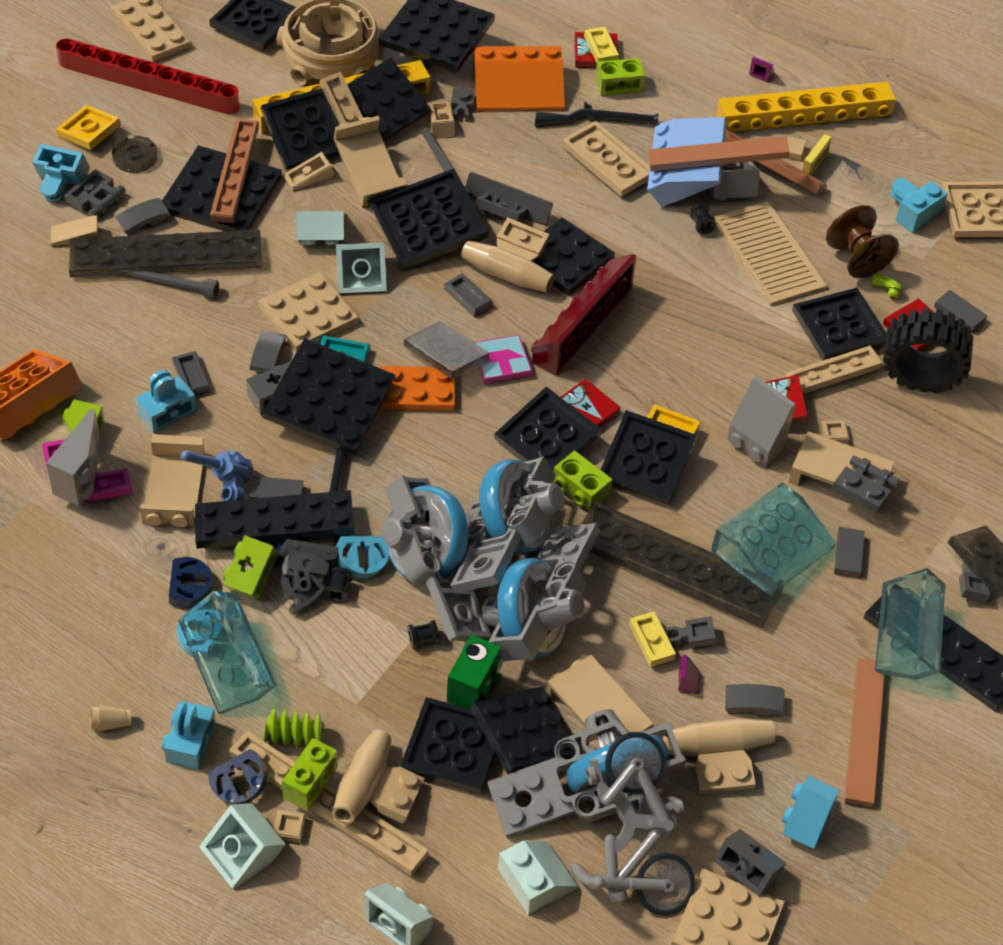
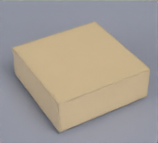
[784,135,806,161]
[819,420,849,445]
[273,810,306,843]

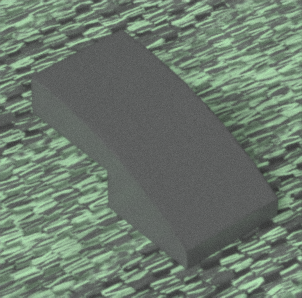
[115,198,171,236]
[250,331,286,372]
[725,684,785,717]

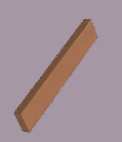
[210,118,259,223]
[725,129,827,194]
[649,136,789,171]
[844,658,885,808]

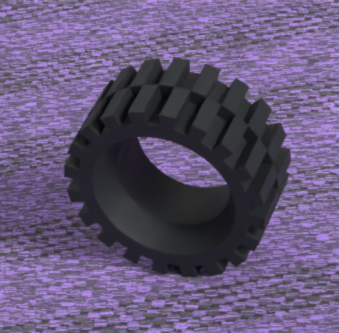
[883,308,974,393]

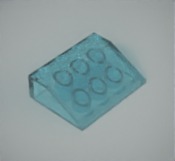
[711,482,837,596]

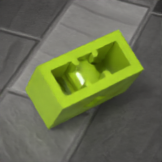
[223,536,279,601]

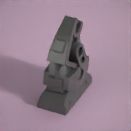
[280,539,338,614]

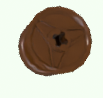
[825,205,899,278]

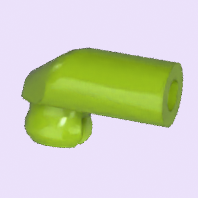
[871,274,903,299]

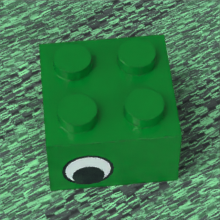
[447,634,503,709]

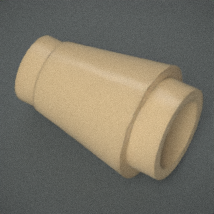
[90,704,132,732]

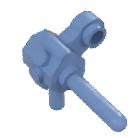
[181,450,254,501]

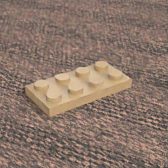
[110,0,191,62]
[562,121,650,197]

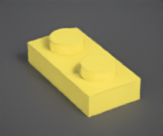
[584,27,619,63]
[629,611,676,667]

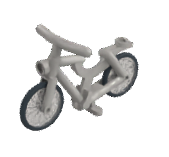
[570,732,695,915]

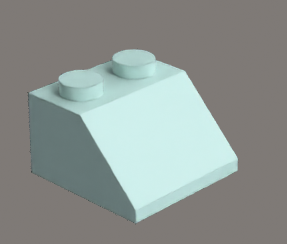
[296,211,344,245]
[336,243,387,293]
[199,803,286,889]
[498,840,578,915]
[364,883,433,945]

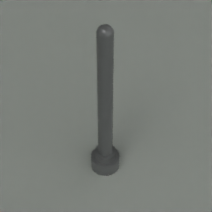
[422,128,474,200]
[108,264,220,299]

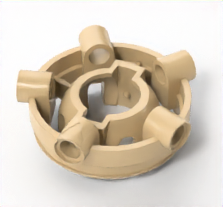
[276,0,384,86]

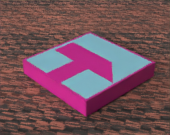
[472,335,532,384]

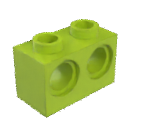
[595,58,645,96]
[553,450,612,512]
[282,738,338,811]

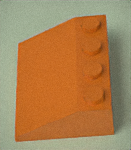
[473,46,565,111]
[0,349,83,440]

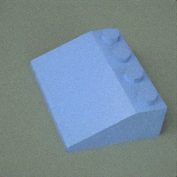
[647,117,727,207]

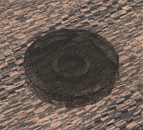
[112,135,158,173]

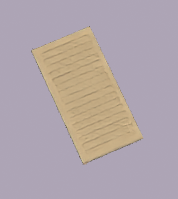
[713,201,827,306]

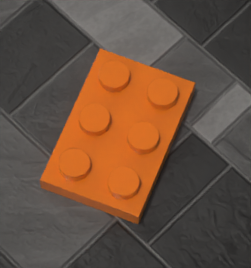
[380,366,455,412]

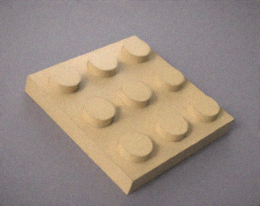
[941,181,1003,237]
[258,272,358,352]
[671,868,785,945]

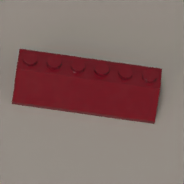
[531,254,637,376]

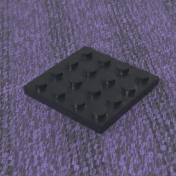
[378,0,495,73]
[162,145,282,237]
[369,168,489,271]
[262,338,396,455]

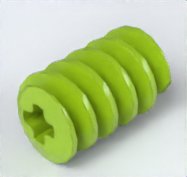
[264,708,325,747]

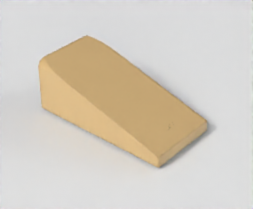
[428,102,455,138]
[283,152,336,191]
[50,216,99,246]

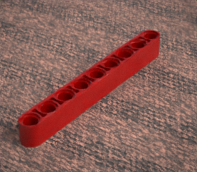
[56,38,240,114]

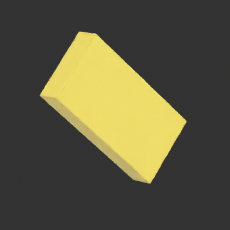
[802,134,832,176]

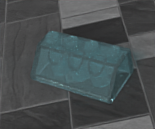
[875,568,946,680]
[178,591,277,714]

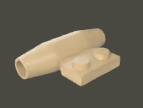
[461,217,554,293]
[661,718,775,795]
[332,730,424,824]

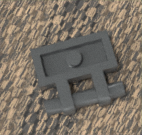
[64,169,126,216]
[832,455,899,513]

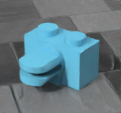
[32,144,90,202]
[890,178,948,234]
[136,370,197,433]
[162,701,216,770]
[782,775,840,849]

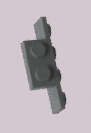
[466,172,553,224]

